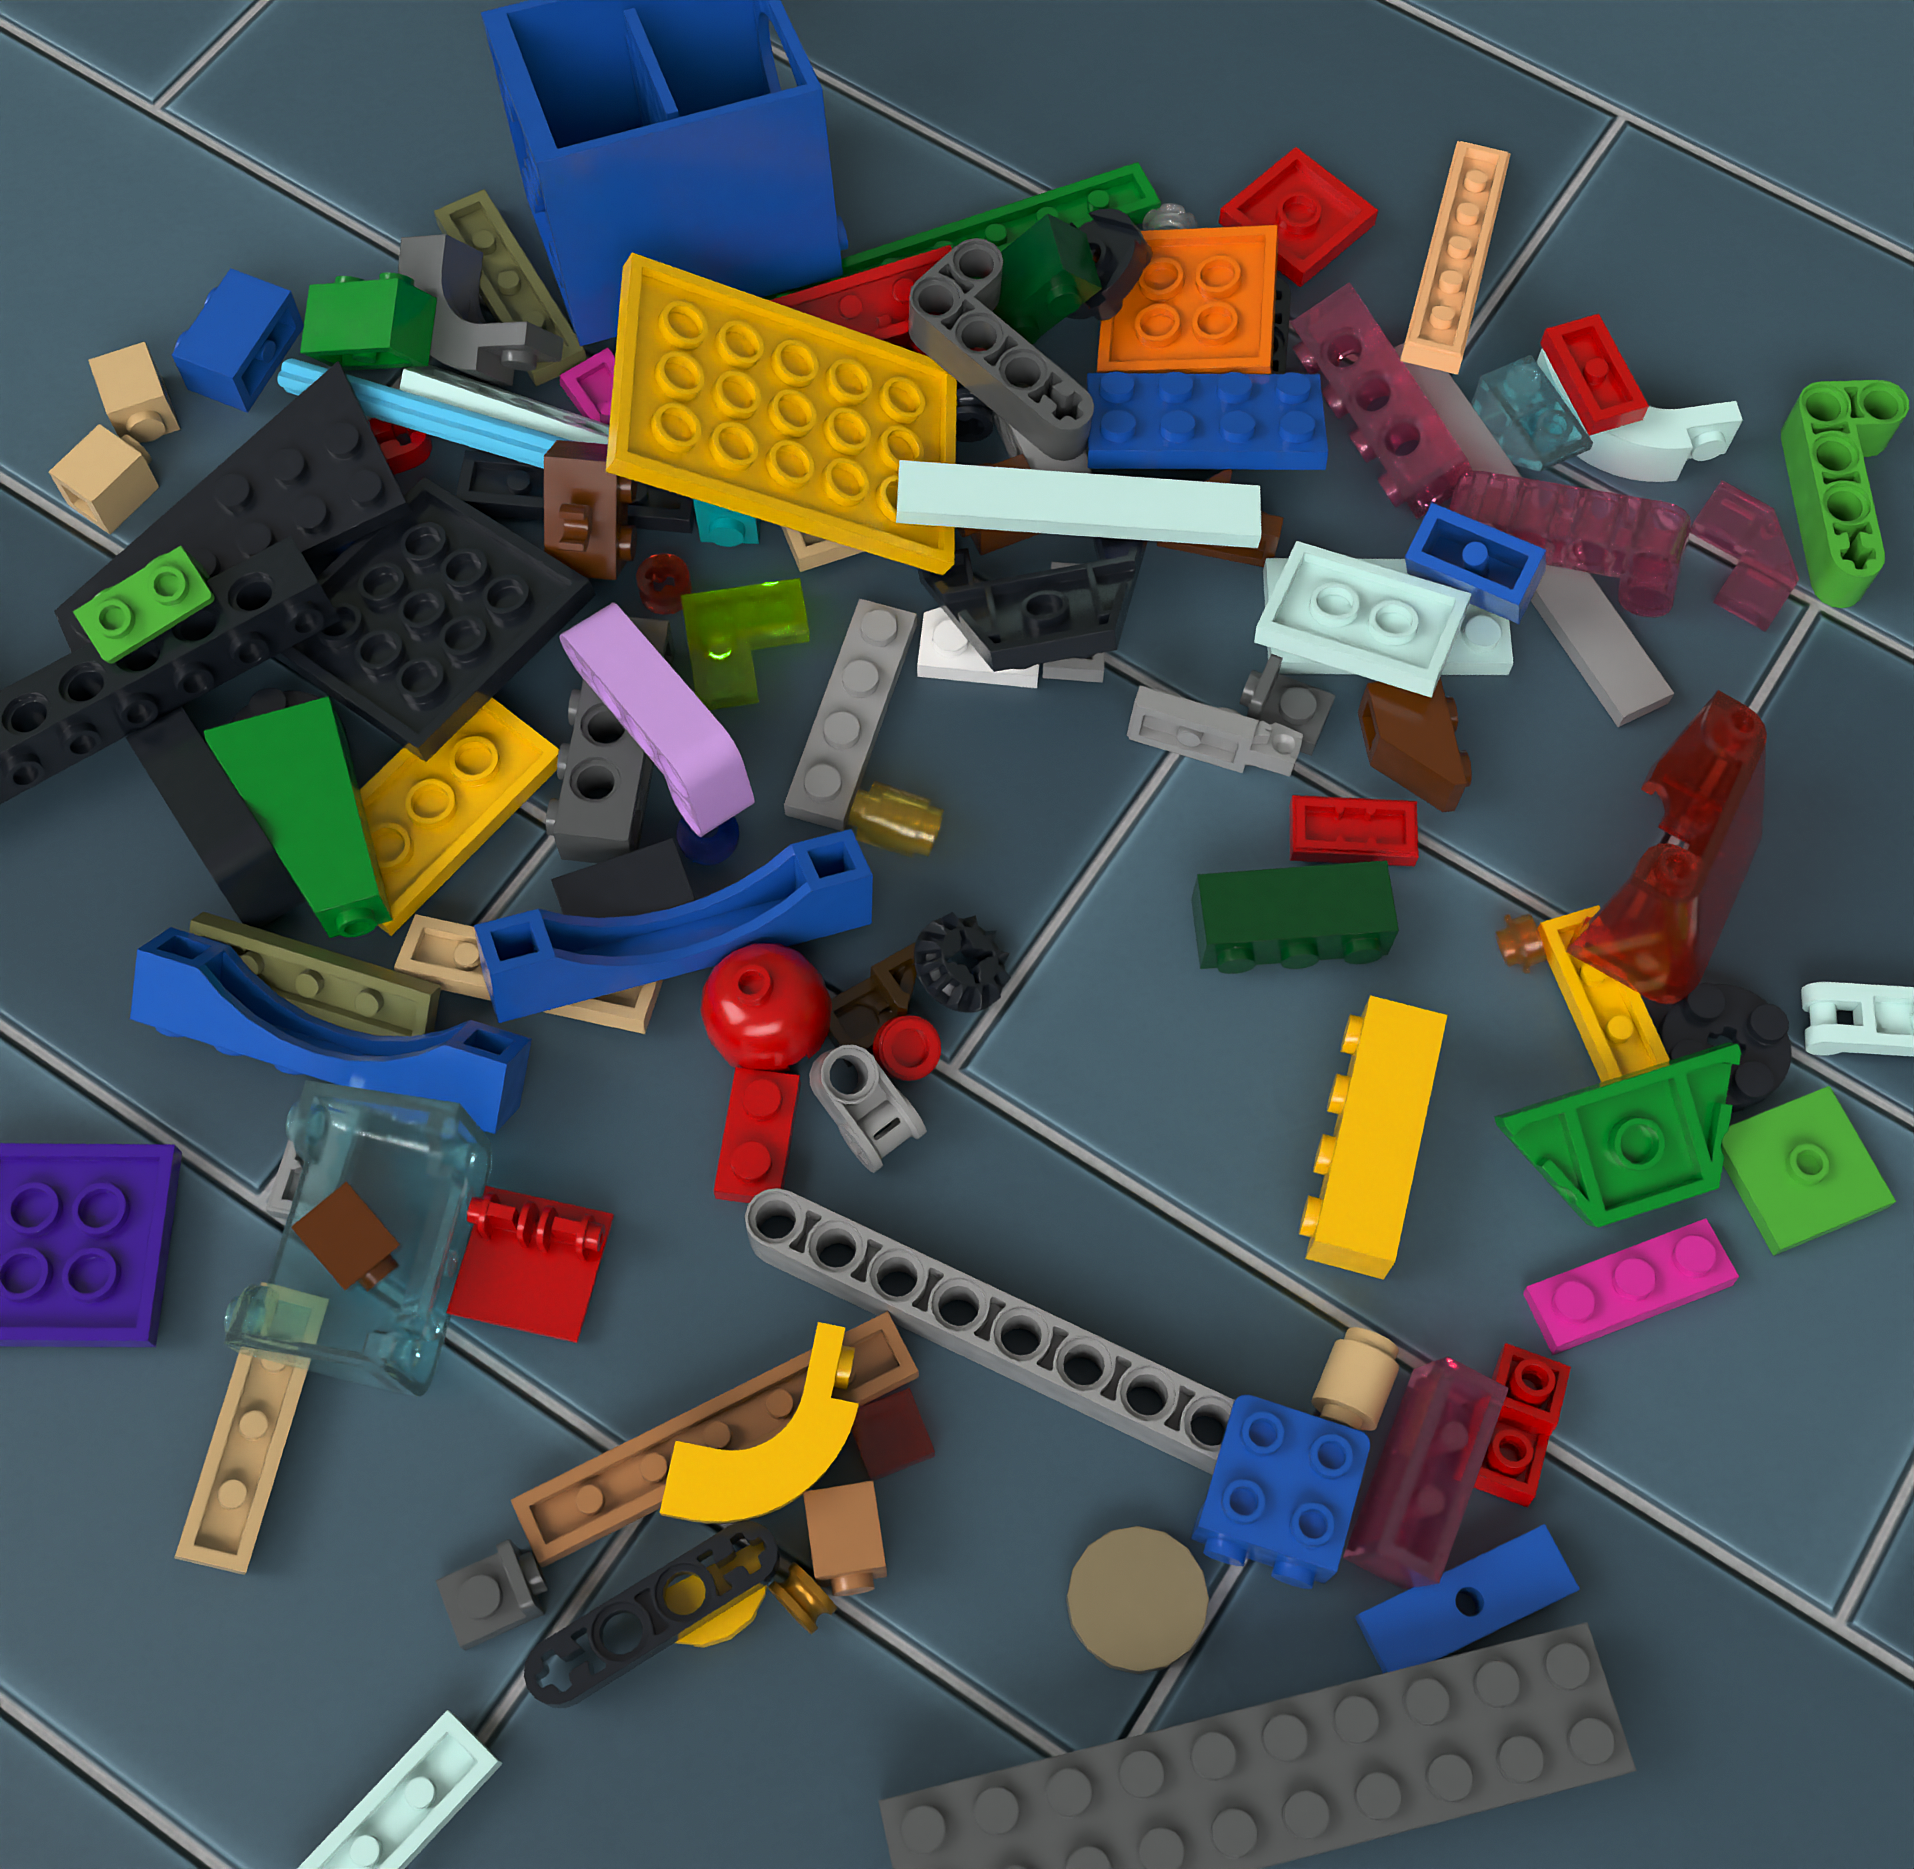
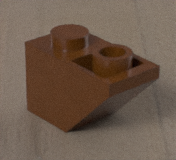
[1357,677,1472,812]

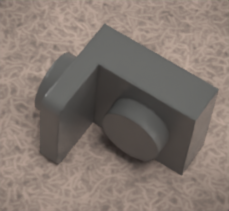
[1239,654,1336,756]
[435,1539,548,1650]

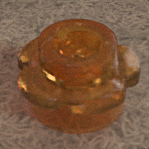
[1495,913,1547,974]

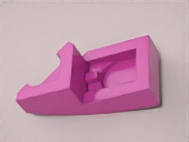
[560,348,615,425]

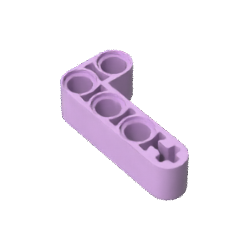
[559,603,755,837]

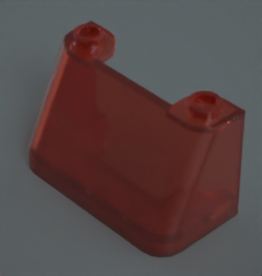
[1565,690,1767,1004]

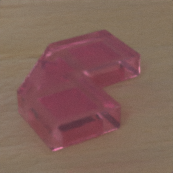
[1689,480,1799,632]

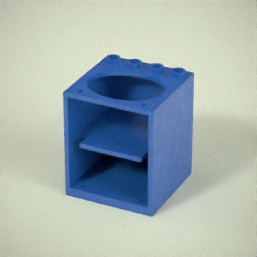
[481,0,848,346]

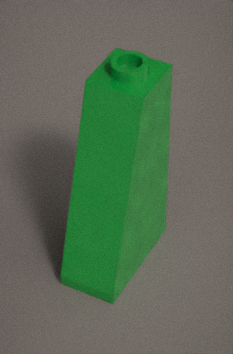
[204,696,393,938]

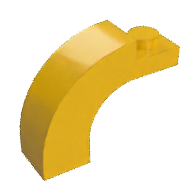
[660,1322,859,1524]

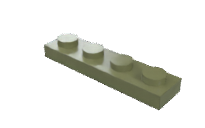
[434,189,587,386]
[189,911,441,1036]

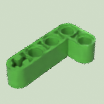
[1781,380,1909,608]

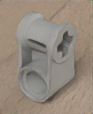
[809,1045,927,1173]

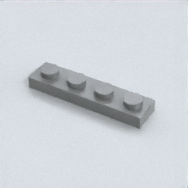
[784,598,917,831]

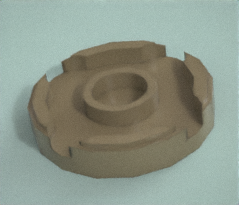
[1066,1526,1209,1674]

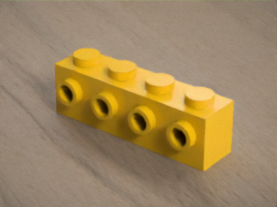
[1299,995,1448,1280]

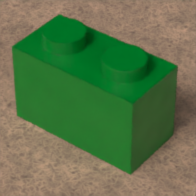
[300,272,437,371]

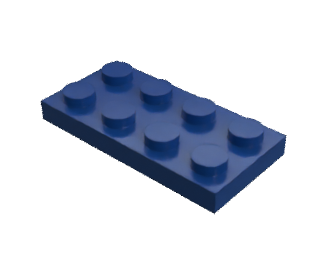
[1086,371,1328,470]

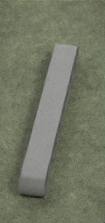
[745,1188,1235,1475]

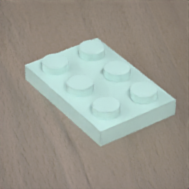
[1254,541,1472,698]

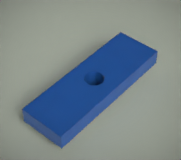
[1355,1524,1580,1673]

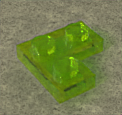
[681,578,810,710]

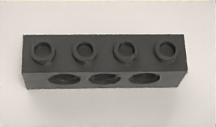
[546,617,675,863]

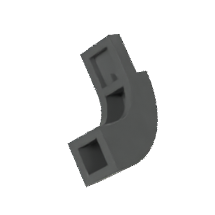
[398,234,564,386]

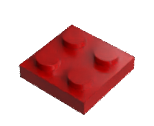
[1218,147,1378,288]

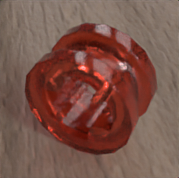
[636,553,692,615]

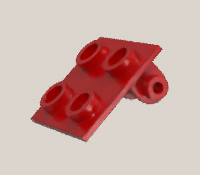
[446,1186,614,1343]

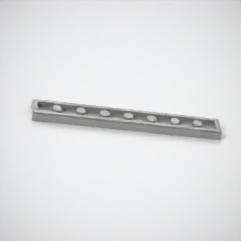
[1370,343,1674,727]

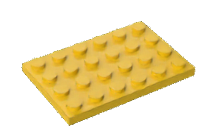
[606,252,957,575]

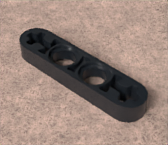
[524,1521,780,1708]

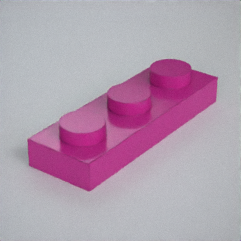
[1523,1218,1739,1355]

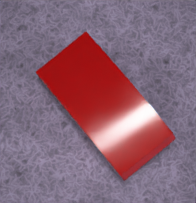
[1461,1343,1571,1508]

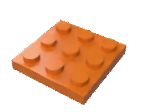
[1097,225,1279,374]

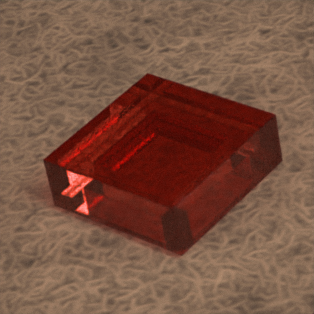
[851,1388,935,1481]

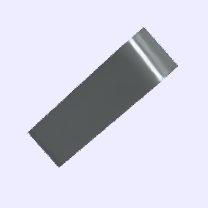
[908,238,1094,461]

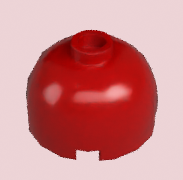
[700,943,832,1073]

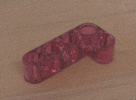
[1449,471,1691,618]

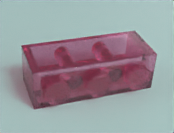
[1343,1356,1509,1590]

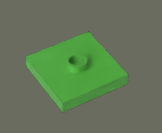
[1721,1085,1896,1256]

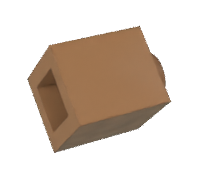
[803,1480,887,1596]

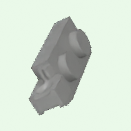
[1127,685,1303,777]

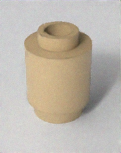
[1311,1327,1399,1431]

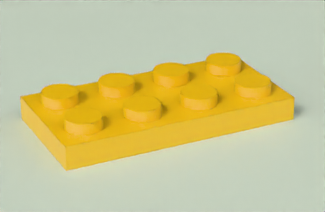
[360,697,560,936]

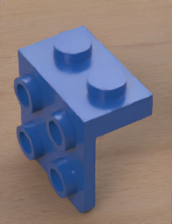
[1190,1394,1370,1589]

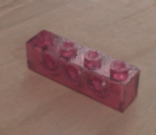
[1290,282,1477,519]

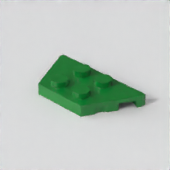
[1494,1042,1741,1228]

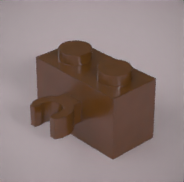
[544,440,638,580]

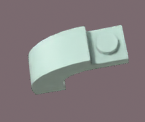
[1529,348,1743,482]

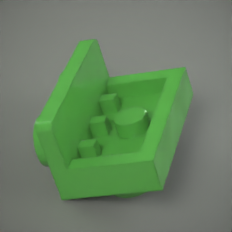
[73,545,215,664]

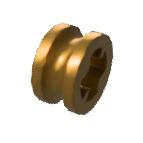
[768,1562,837,1635]

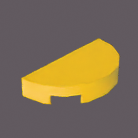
[665,1542,767,1648]

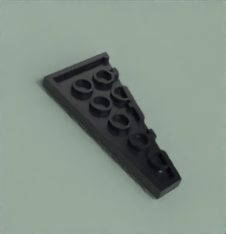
[54,361,412,652]

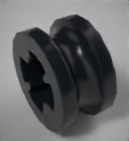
[956,388,993,442]

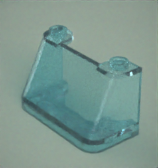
[224,1080,492,1397]

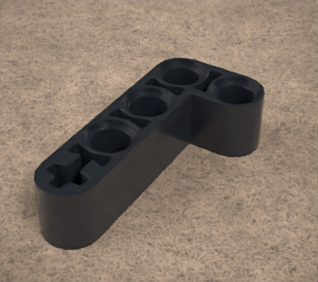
[126,706,306,929]

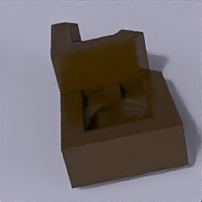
[827,942,917,1068]

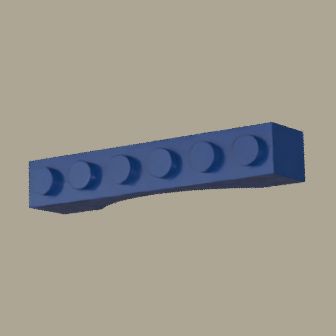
[474,829,873,1023]
[130,927,532,1134]

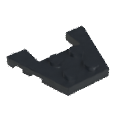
[917,537,1148,672]

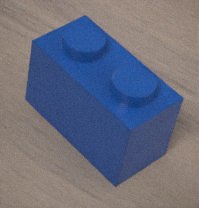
[172,268,304,413]
[1405,503,1546,624]

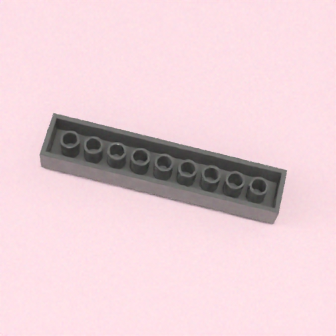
[878,1622,1637,1869]

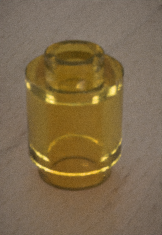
[848,781,945,858]

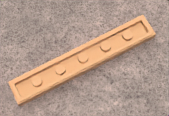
[1400,141,1511,375]

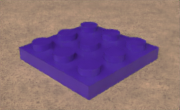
[0,1143,182,1347]

